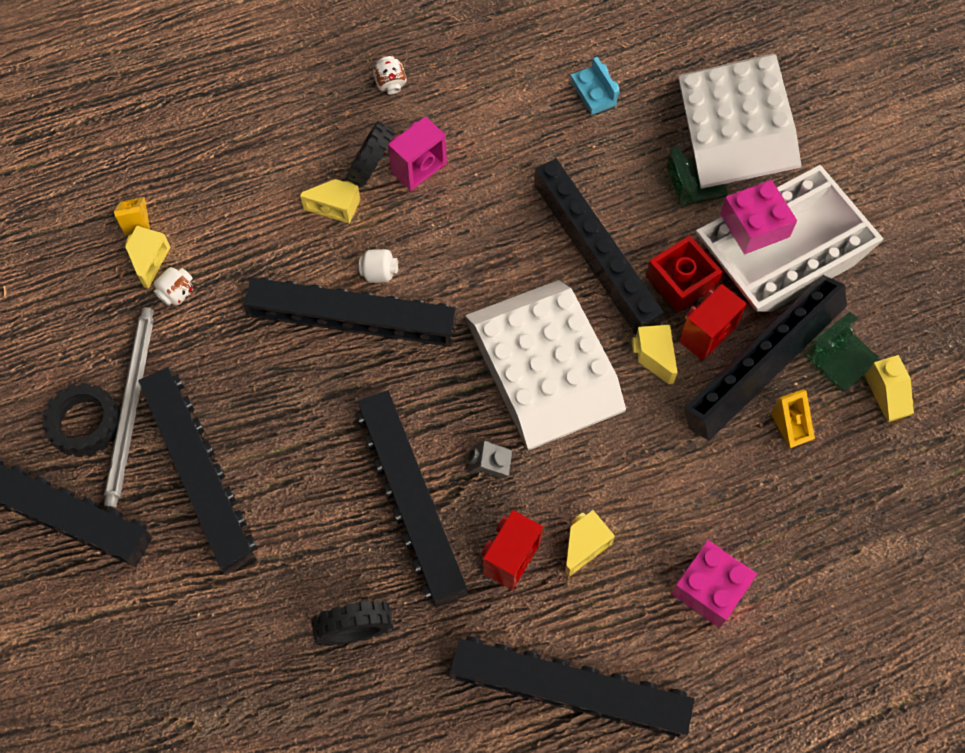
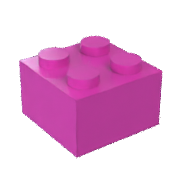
[388,116,447,191]
[720,180,797,255]
[671,540,757,628]

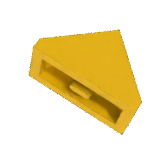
[114,197,150,236]
[771,389,815,448]

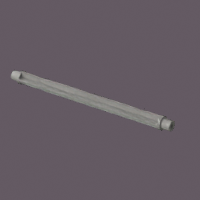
[103,307,154,510]

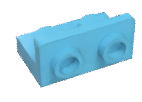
[570,57,620,115]

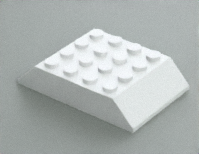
[678,53,801,189]
[696,165,883,312]
[465,280,626,451]

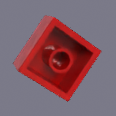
[646,235,723,313]
[679,284,747,361]
[481,510,543,591]

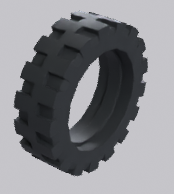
[345,120,394,188]
[42,383,120,457]
[311,601,393,646]

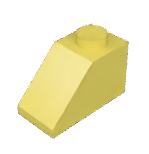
[300,179,361,224]
[125,226,171,289]
[632,325,678,384]
[865,355,914,422]
[565,510,615,578]

